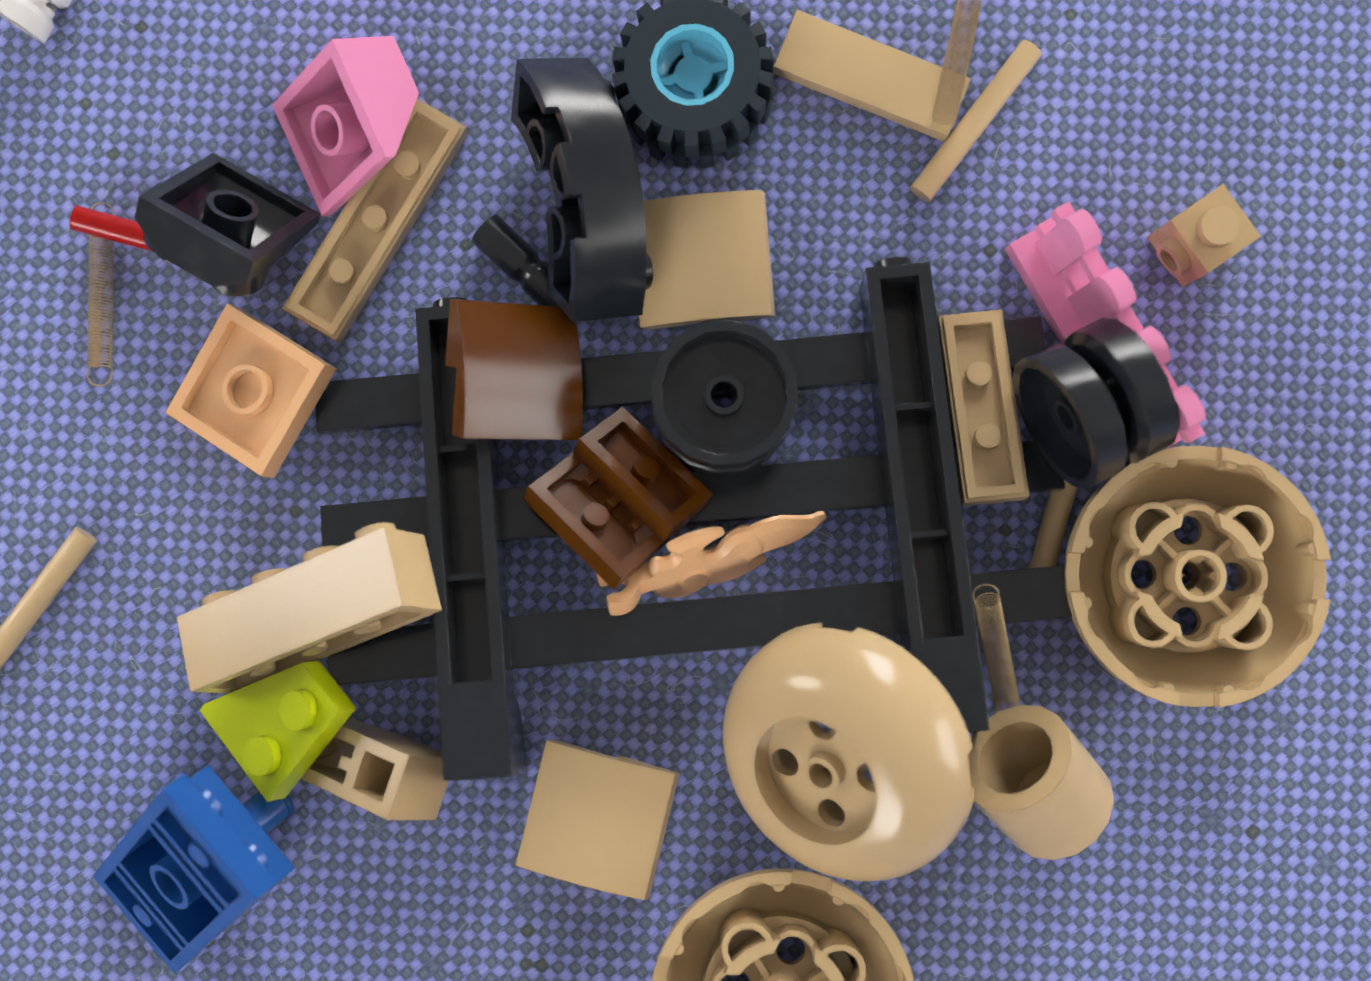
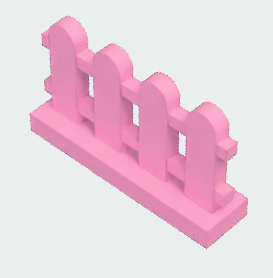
[1005,201,1206,463]

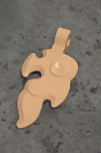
[597,511,827,616]

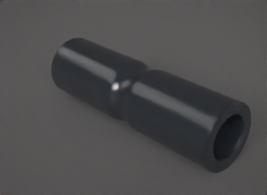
[471,214,558,306]

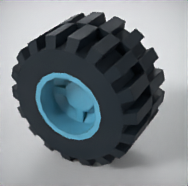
[612,0,773,168]

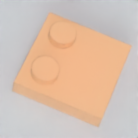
[165,303,337,478]

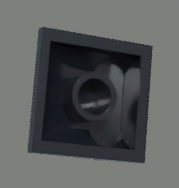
[134,153,321,297]

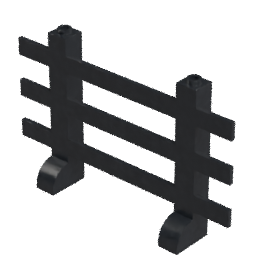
[315,257,1073,781]

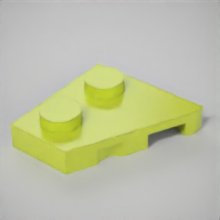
[200,661,356,802]

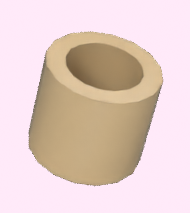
[967,705,1114,860]

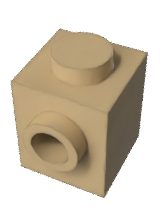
[1147,184,1261,287]

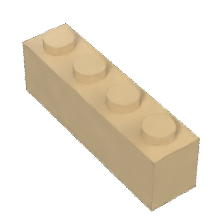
[177,523,442,693]

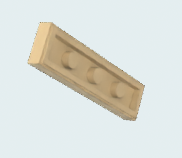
[282,98,469,344]

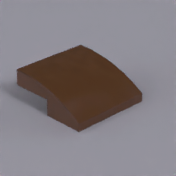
[445,299,583,440]
[523,406,714,590]

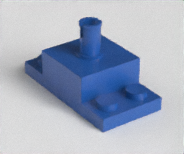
[93,765,295,974]

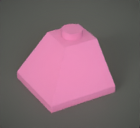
[272,36,419,217]

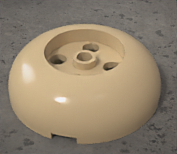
[1064,446,1331,707]
[723,623,976,881]
[652,868,914,981]

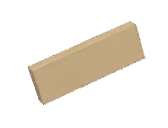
[773,10,971,142]
[937,309,1029,507]

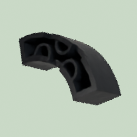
[511,58,653,322]

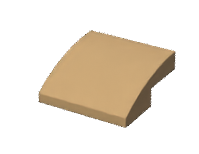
[639,190,775,330]
[515,740,680,900]

